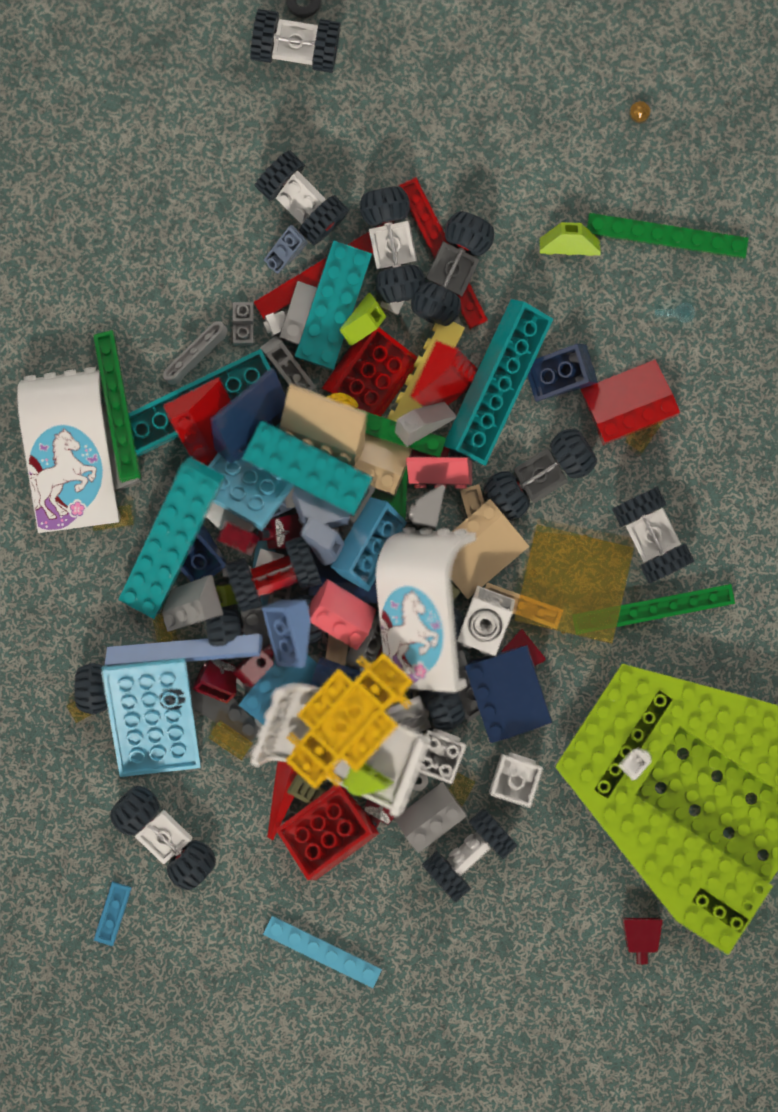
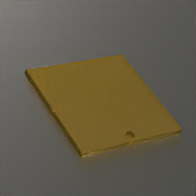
[514,524,634,644]

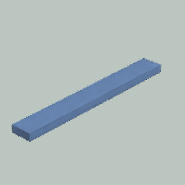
[105,634,262,667]

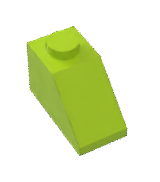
[342,763,394,796]

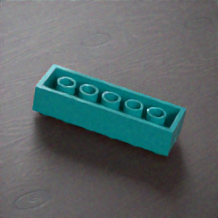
[294,241,372,370]
[243,420,373,515]

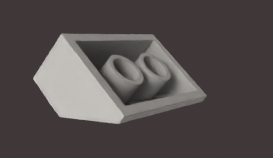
[409,485,445,529]
[162,575,223,632]
[394,782,467,853]

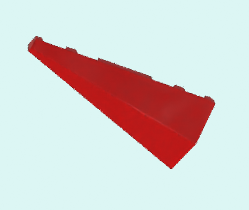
[267,761,301,840]

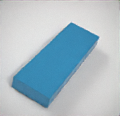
[94,881,132,946]

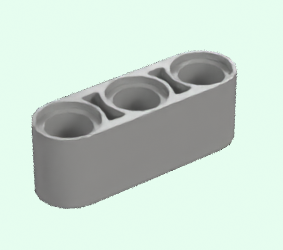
[346,614,382,672]

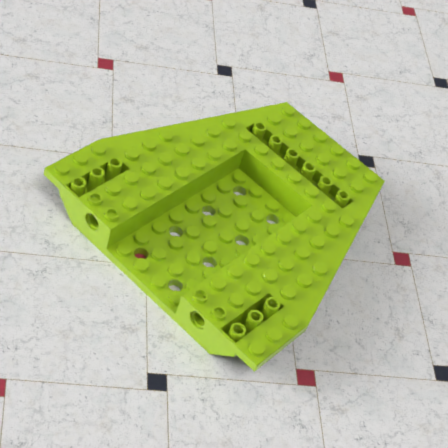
[555,664,778,955]

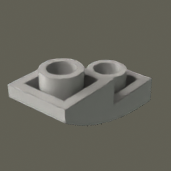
[233,302,254,346]

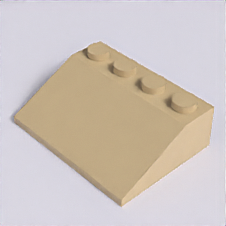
[280,384,367,466]
[349,434,413,496]
[450,499,529,599]

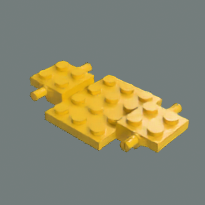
[285,653,414,789]

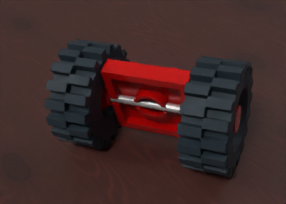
[225,536,322,612]

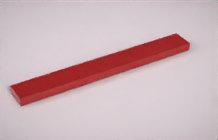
[398,177,488,330]
[253,222,394,320]

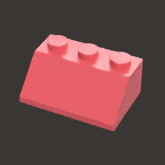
[406,457,473,489]
[308,579,376,650]

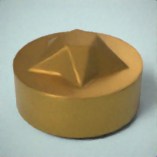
[630,101,650,123]

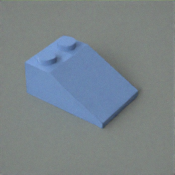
[262,600,311,667]

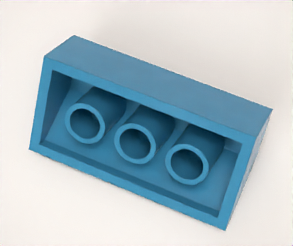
[331,497,407,591]
[239,655,318,726]

